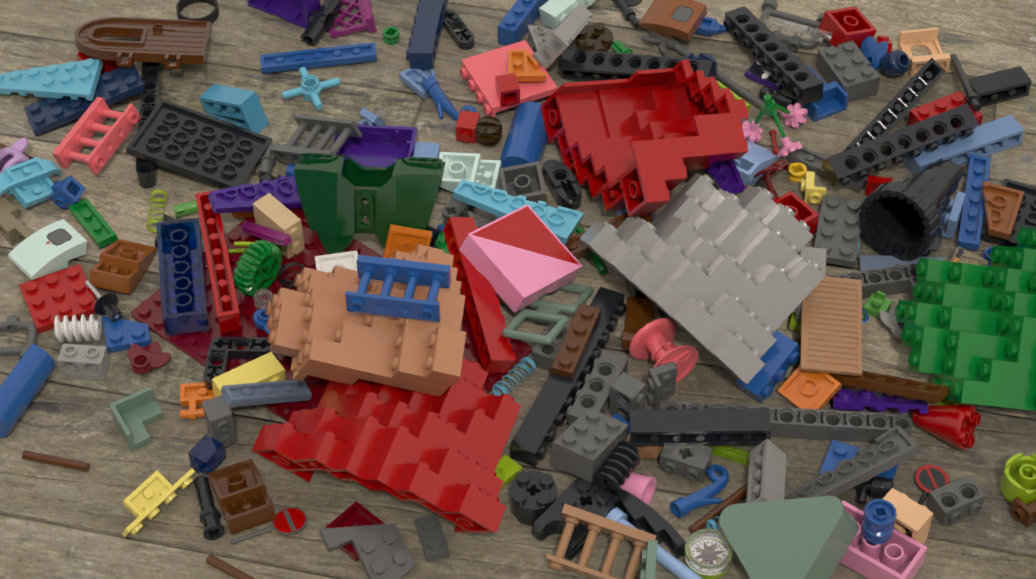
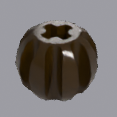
[475,116,502,146]

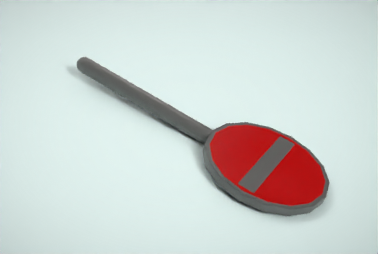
[230,507,307,544]

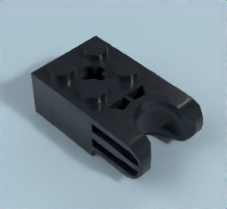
[532,477,619,560]

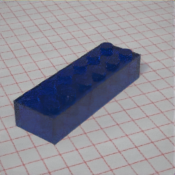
[156,217,210,336]

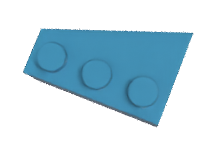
[199,84,269,134]

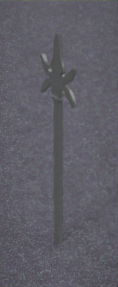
[638,19,780,117]

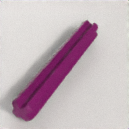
[241,221,292,247]

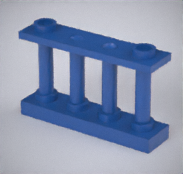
[345,255,451,322]

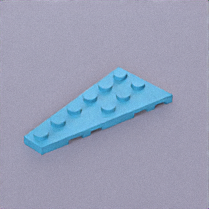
[0,58,103,101]

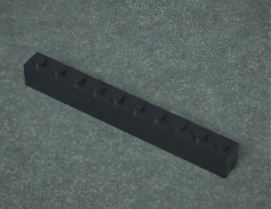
[510,286,627,468]

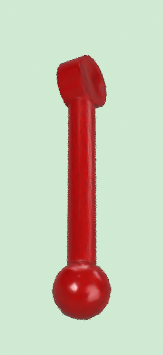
[769,129,779,155]

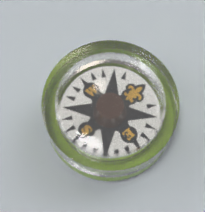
[684,529,734,579]

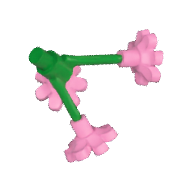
[742,94,808,157]

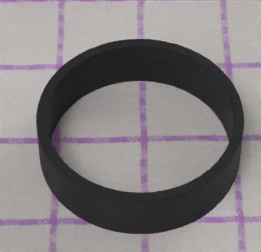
[176,0,219,24]

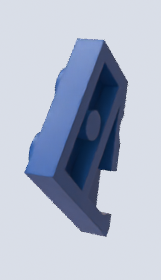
[103,316,151,353]

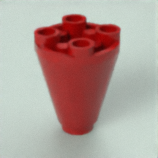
[913,405,981,450]

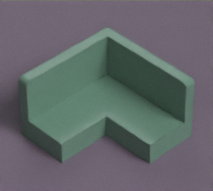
[109,387,164,452]

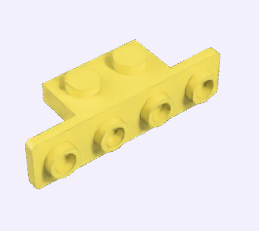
[122,468,195,538]

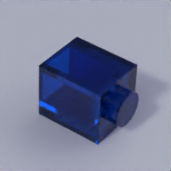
[188,434,226,476]

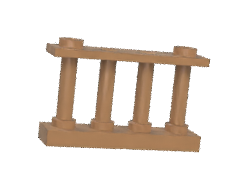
[545,504,656,579]

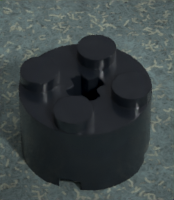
[510,471,557,526]

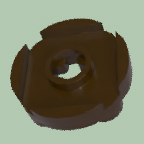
[575,22,613,52]

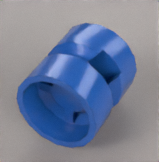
[861,499,897,544]

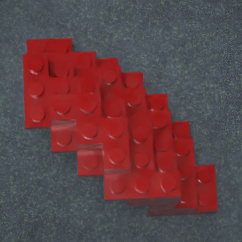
[540,60,749,217]
[252,354,521,533]

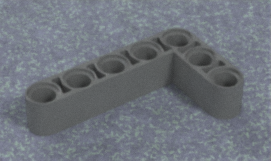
[827,264,917,301]

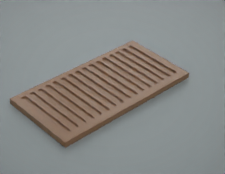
[800,276,862,376]

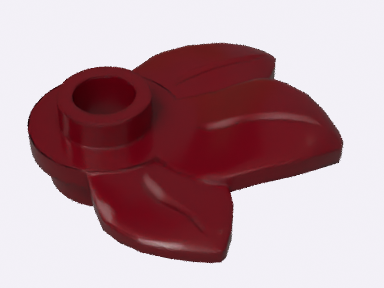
[127,341,171,374]

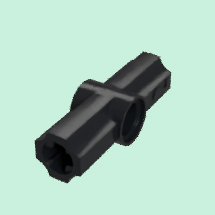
[301,0,343,46]

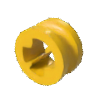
[788,163,807,182]

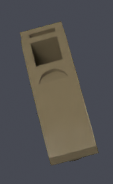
[0,194,35,246]

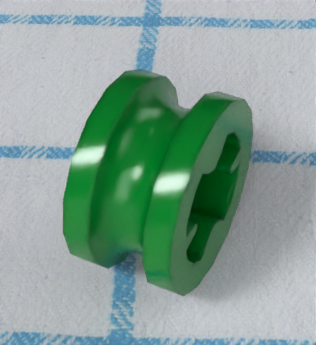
[383,26,400,45]

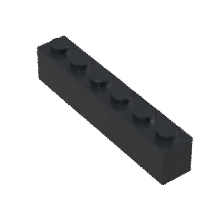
[629,408,771,446]

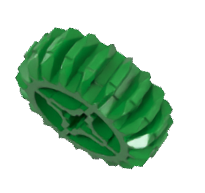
[233,239,283,297]

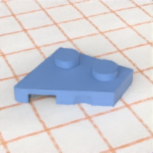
[399,68,437,99]

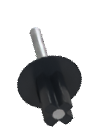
[85,280,122,322]

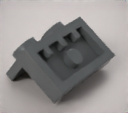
[645,361,677,410]

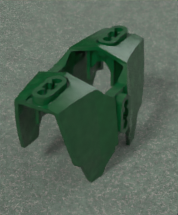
[294,153,446,255]

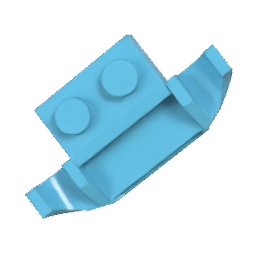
[0,157,62,209]

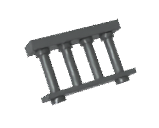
[270,114,363,165]

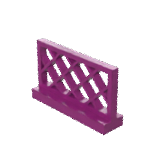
[324,0,377,39]

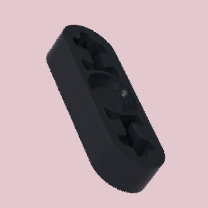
[443,10,475,50]

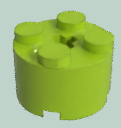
[999,453,1036,505]

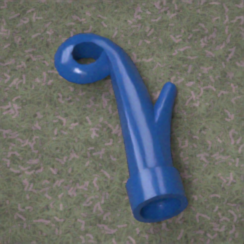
[421,76,477,121]
[670,465,729,519]

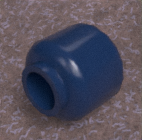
[881,49,910,77]

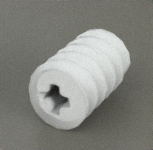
[54,314,103,343]

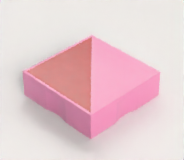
[459,204,582,313]

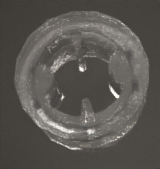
[253,289,273,310]

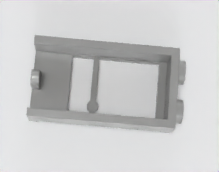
[532,3,594,69]

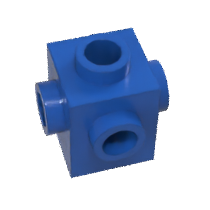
[49,175,86,210]

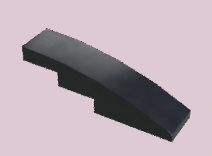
[610,488,686,559]

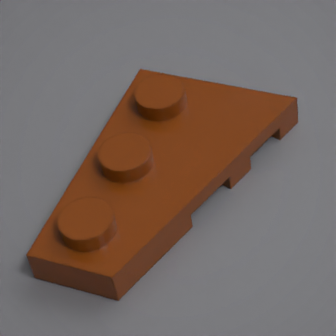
[982,181,1024,240]

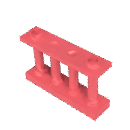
[52,97,141,175]

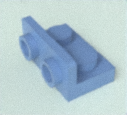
[939,191,966,239]

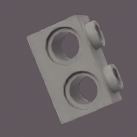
[57,344,111,380]

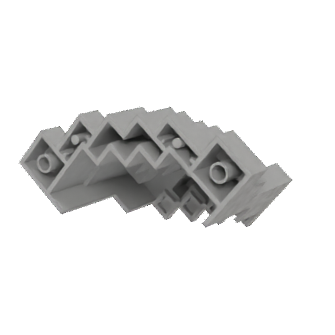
[580,173,825,384]

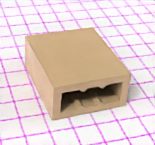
[252,193,305,259]

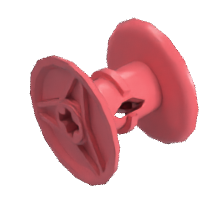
[629,318,698,383]

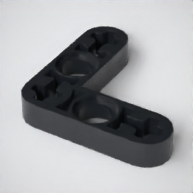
[203,337,274,390]

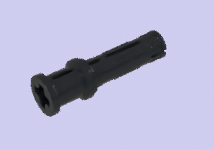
[193,475,225,540]

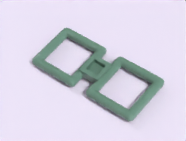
[502,283,594,345]

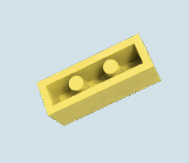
[212,352,285,409]

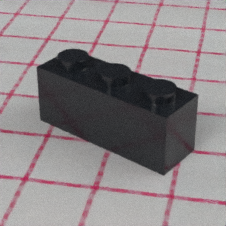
[964,66,1032,107]

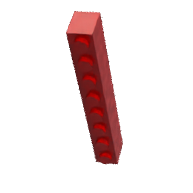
[195,190,242,334]
[443,217,516,373]

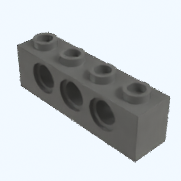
[566,350,628,427]

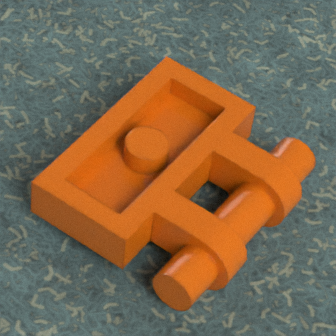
[180,382,216,420]

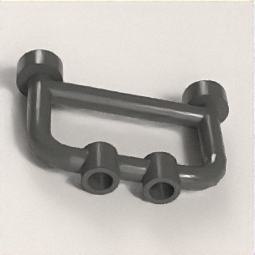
[760,0,824,51]
[0,315,37,361]

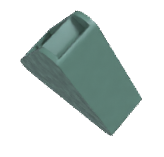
[719,496,858,579]

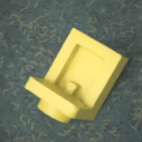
[801,171,827,205]

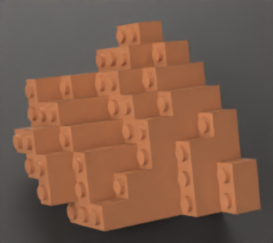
[265,244,466,397]

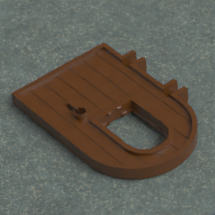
[75,17,211,70]

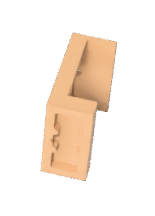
[898,27,951,77]

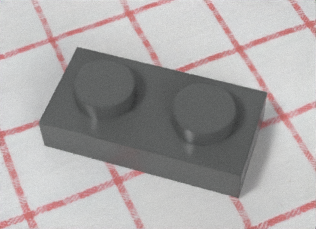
[414,514,450,563]

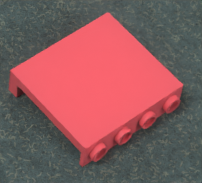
[460,40,558,118]

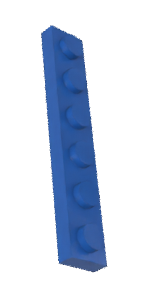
[260,42,377,74]
[957,154,991,251]

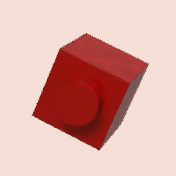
[495,73,520,107]
[456,110,480,144]

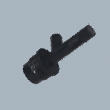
[852,475,894,504]

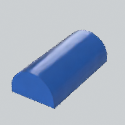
[499,102,548,168]
[0,343,55,438]

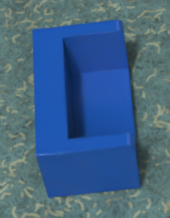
[801,81,849,122]

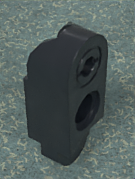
[542,159,582,210]

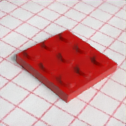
[19,264,97,334]

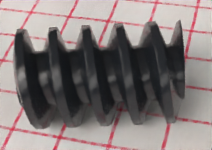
[593,440,641,492]

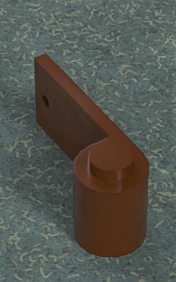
[622,297,653,351]

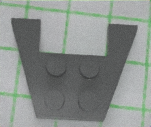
[319,524,415,579]

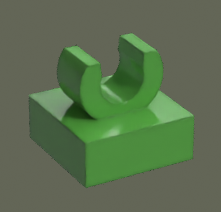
[863,291,892,320]

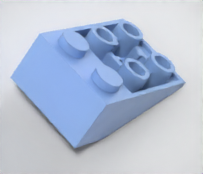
[734,139,779,186]

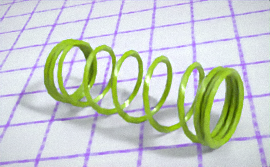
[146,189,167,233]

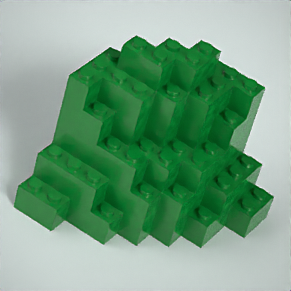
[895,227,1036,411]

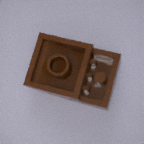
[207,458,276,535]

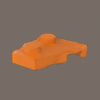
[508,49,546,82]

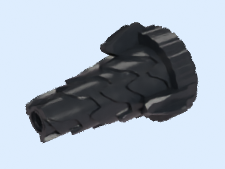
[859,158,965,261]

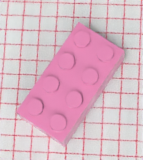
[840,500,928,579]

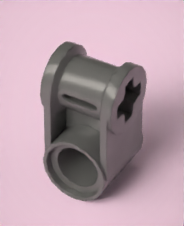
[442,198,475,227]

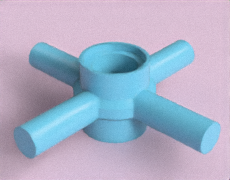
[281,67,340,110]

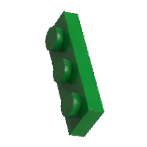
[69,198,118,249]

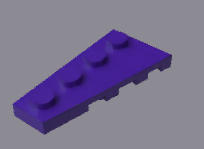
[833,389,928,414]

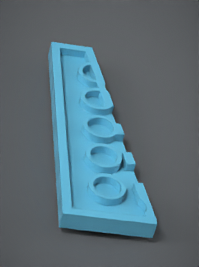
[452,179,584,245]

